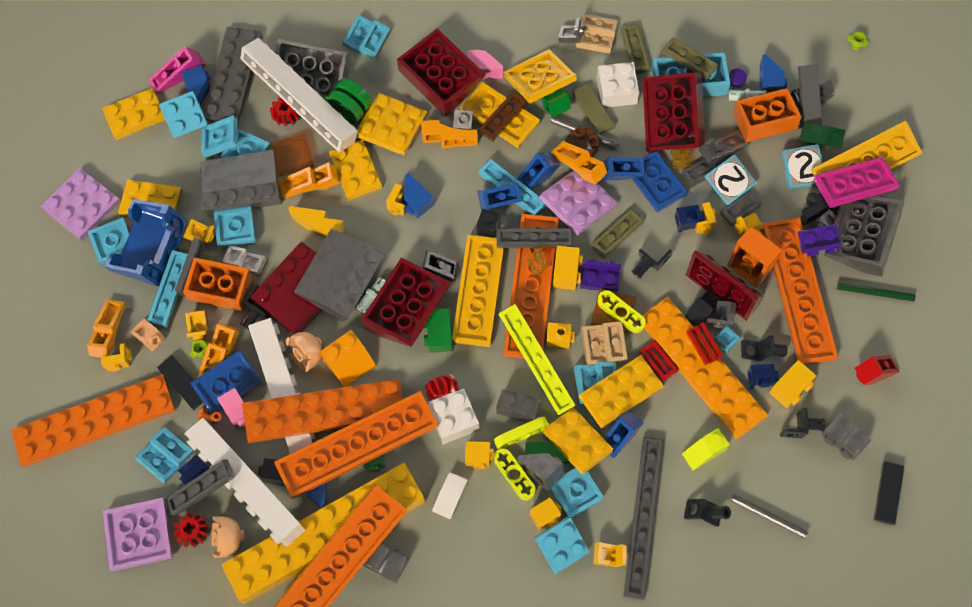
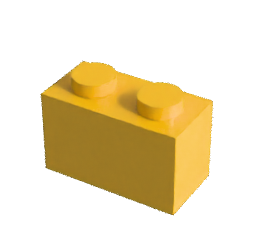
[553,246,583,290]
[769,360,816,408]

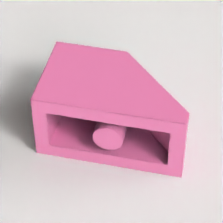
[467,49,503,79]
[217,388,245,429]

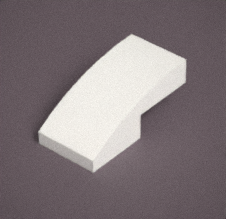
[222,245,267,276]
[432,472,468,519]

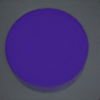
[729,69,747,87]

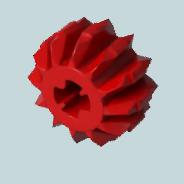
[270,97,299,127]
[425,374,459,401]
[173,513,209,548]

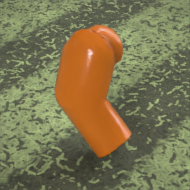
[197,408,221,425]

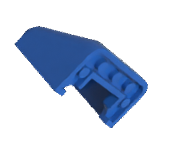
[104,199,187,286]

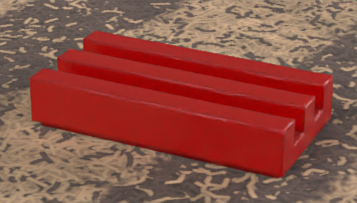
[686,322,723,365]
[639,340,679,383]

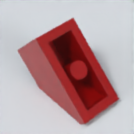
[854,355,900,385]

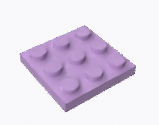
[40,168,121,241]
[539,171,618,236]
[103,498,173,572]

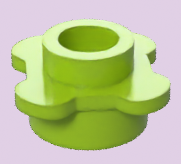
[847,32,868,50]
[190,340,210,359]

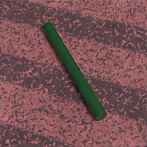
[837,282,916,302]

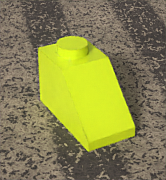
[682,428,730,471]

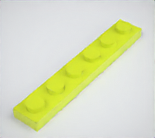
[499,304,575,416]

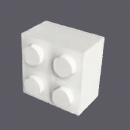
[597,62,639,108]
[427,388,479,444]

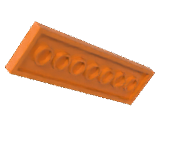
[503,214,559,359]
[763,218,838,365]
[11,374,176,467]
[242,379,403,443]
[274,391,438,499]
[274,483,408,607]

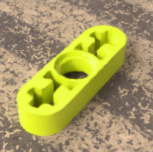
[597,291,646,333]
[493,416,549,450]
[494,449,535,501]

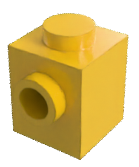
[546,323,575,349]
[465,441,494,469]
[529,497,562,531]

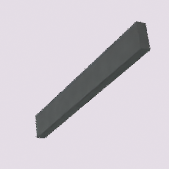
[623,437,663,600]

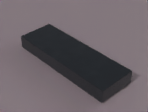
[157,355,204,411]
[873,461,905,526]

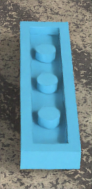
[478,159,546,215]
[147,250,188,328]

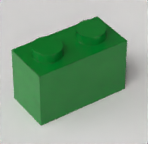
[424,308,452,353]

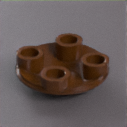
[565,126,600,158]

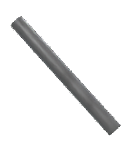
[550,117,619,149]
[730,494,808,539]

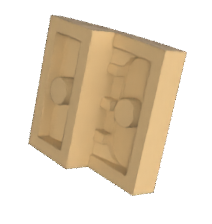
[576,14,618,54]
[581,322,628,365]

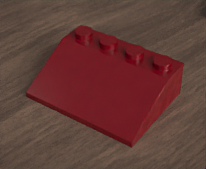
[397,28,485,116]
[642,72,705,151]
[251,241,322,335]
[685,250,764,321]
[361,257,451,347]

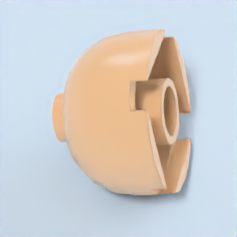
[286,332,323,372]
[211,516,244,558]

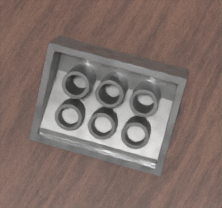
[269,39,352,100]
[200,150,282,215]
[824,196,902,277]
[294,228,385,322]

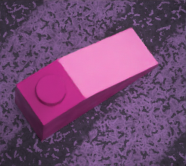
[148,46,206,94]

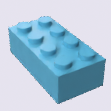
[651,53,730,97]

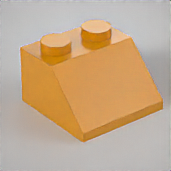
[320,330,376,387]

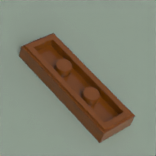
[479,92,527,142]

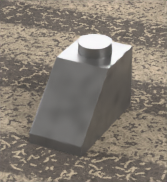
[517,453,565,491]

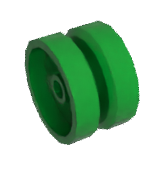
[325,78,373,124]

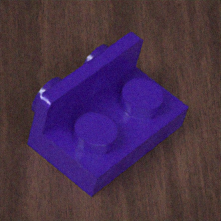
[797,224,842,257]
[580,259,621,292]

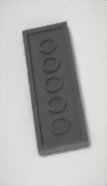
[203,26,262,126]

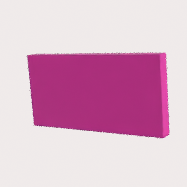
[813,157,900,208]

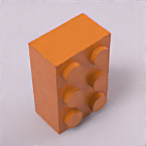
[733,88,801,142]
[727,227,782,288]
[183,258,253,312]

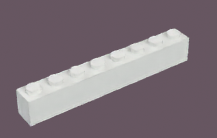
[241,38,358,152]
[248,318,316,454]
[184,418,305,548]

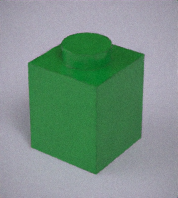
[541,88,571,118]

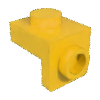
[695,202,716,234]
[183,219,215,245]
[185,310,209,340]
[101,343,132,372]
[594,542,628,568]

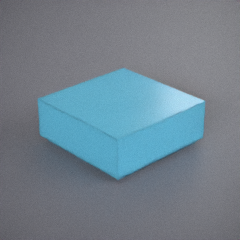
[713,325,741,353]

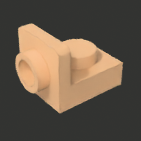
[130,318,165,351]

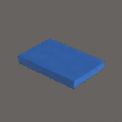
[632,151,688,213]
[190,350,262,414]

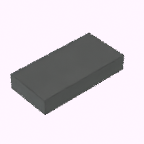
[720,191,761,227]

